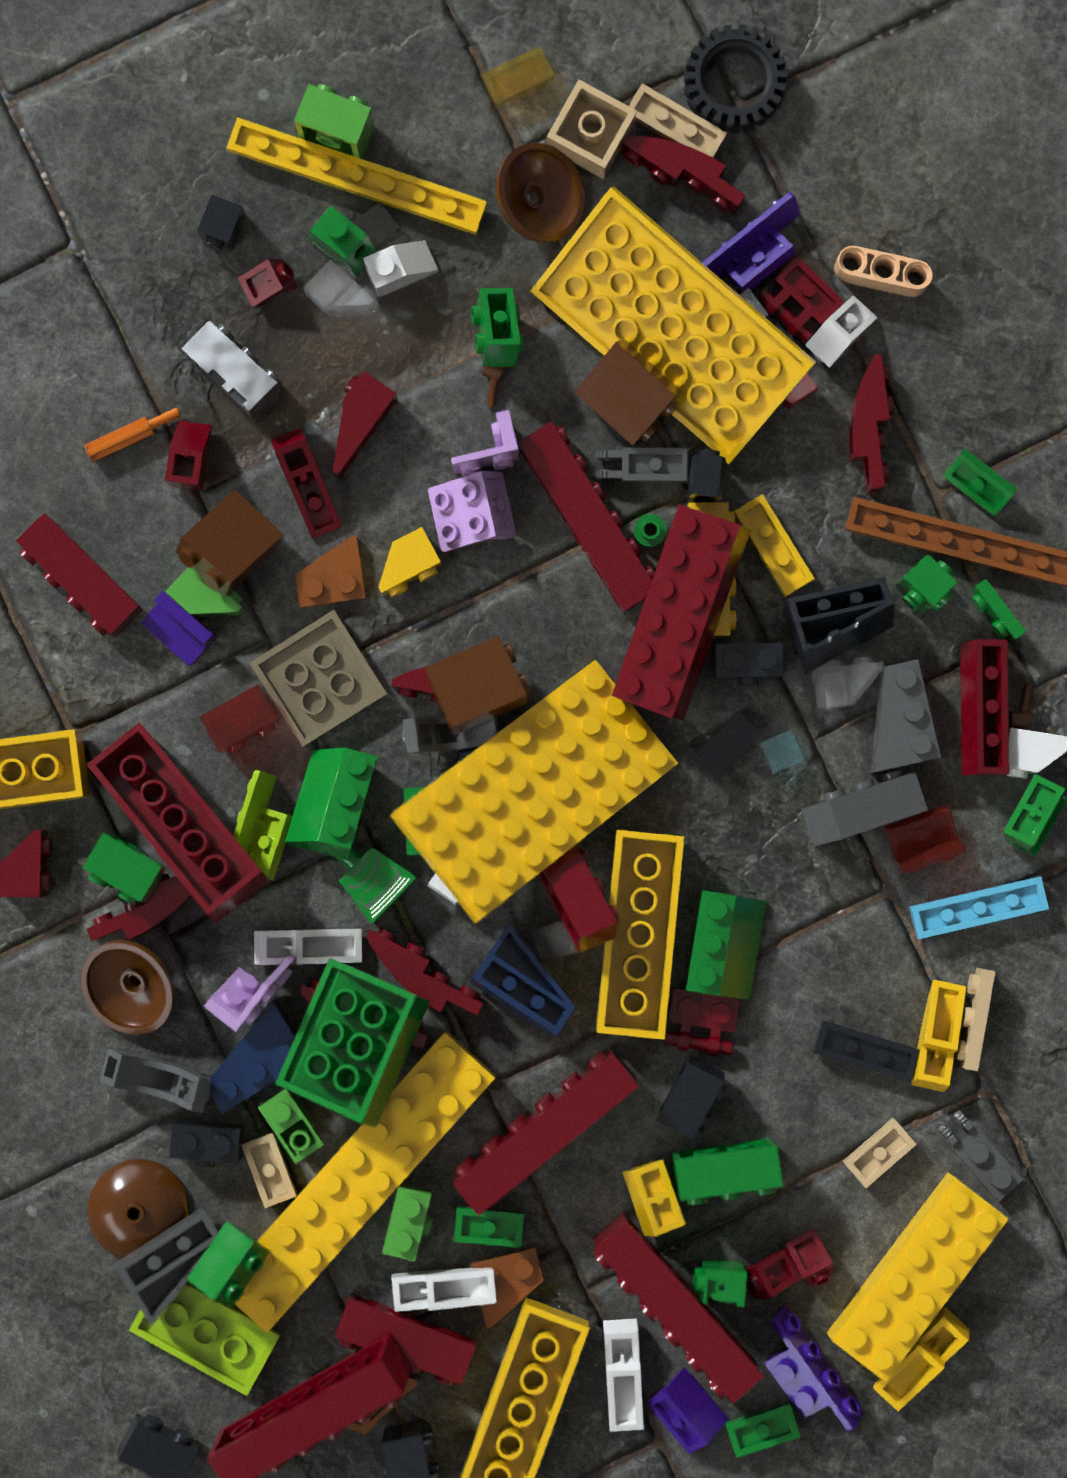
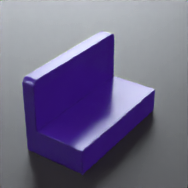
[141,590,217,666]
[645,1368,727,1454]

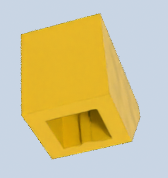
[378,527,442,598]

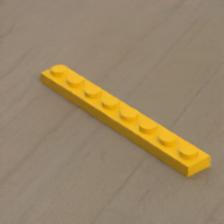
[227,117,487,235]

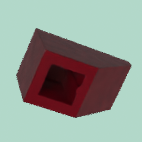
[165,421,213,491]
[0,830,53,897]

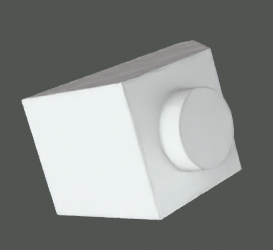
[363,240,439,298]
[805,296,877,368]
[1007,728,1067,779]

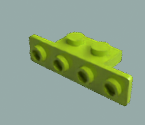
[233,770,293,881]

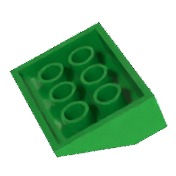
[275,958,430,1127]

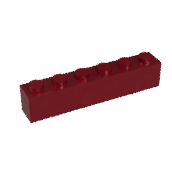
[517,421,655,614]

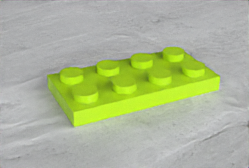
[129,1282,281,1396]

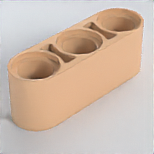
[834,246,932,297]

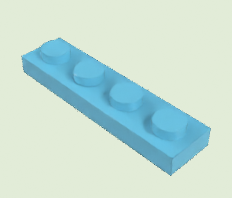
[909,877,1049,939]

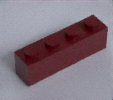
[16,513,144,638]
[960,639,1009,776]
[538,845,620,953]
[334,1293,477,1386]

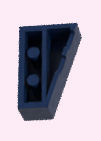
[470,922,575,1038]
[210,1000,297,1114]

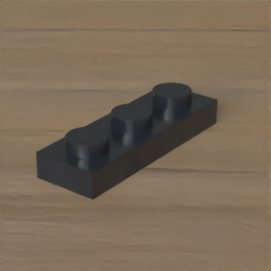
[812,1020,920,1082]

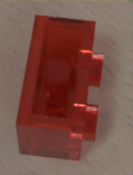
[200,684,281,755]

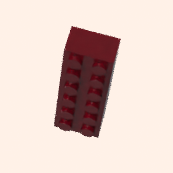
[612,504,751,720]
[86,722,270,924]
[453,1050,639,1216]
[593,1212,764,1404]
[207,1333,412,1478]

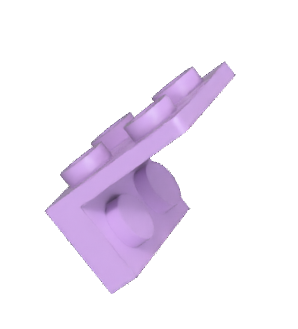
[451,410,519,477]
[428,471,517,552]
[204,954,295,1032]

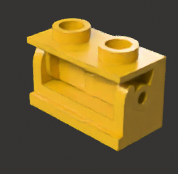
[622,1160,686,1237]

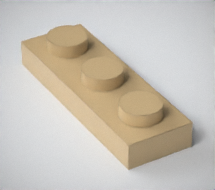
[629,83,727,158]
[956,968,995,1071]

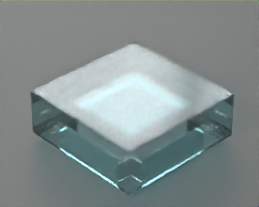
[760,730,804,774]

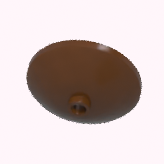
[495,142,585,243]
[80,940,175,1035]
[88,1159,189,1258]

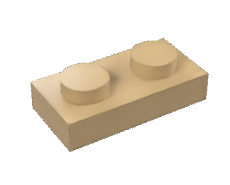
[842,1118,917,1188]
[241,1132,298,1208]

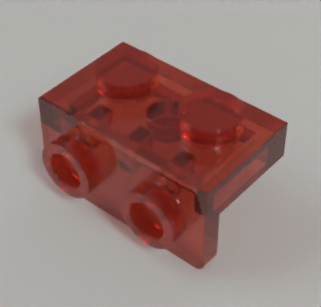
[884,804,965,873]

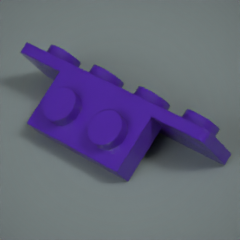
[701,192,801,294]
[764,1305,864,1432]

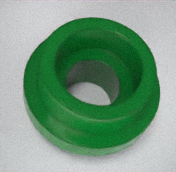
[634,514,667,547]

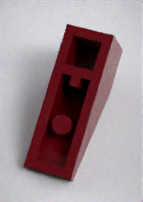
[333,371,398,480]
[271,427,343,539]

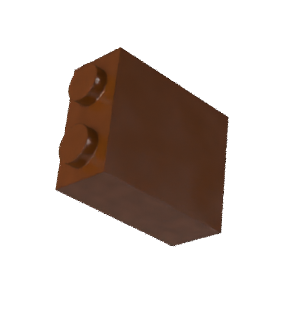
[574,339,682,445]
[175,490,284,597]
[425,636,530,736]

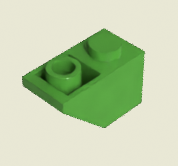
[165,568,245,617]
[258,1088,324,1164]

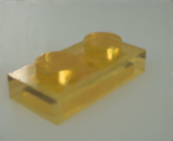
[481,46,555,107]

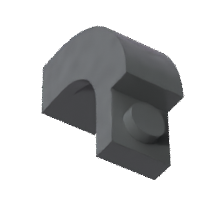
[402,712,509,755]
[99,1048,211,1113]

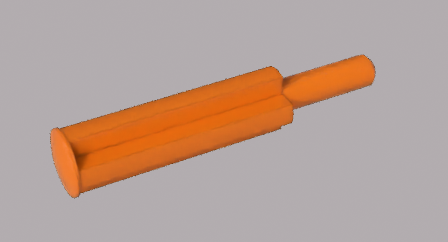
[84,408,181,463]

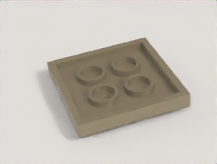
[249,610,388,748]

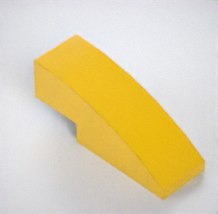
[911,980,966,1092]
[873,1307,970,1411]

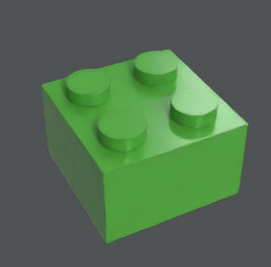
[294,84,375,159]

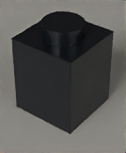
[197,195,246,252]

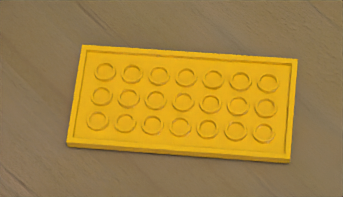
[530,186,816,464]
[390,659,678,924]

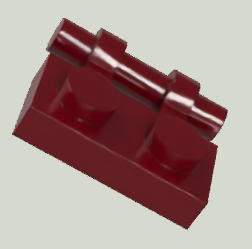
[757,256,845,343]
[664,988,740,1057]

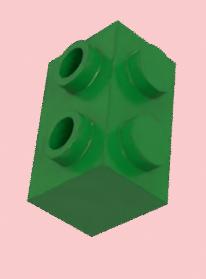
[471,288,524,367]
[895,554,957,613]

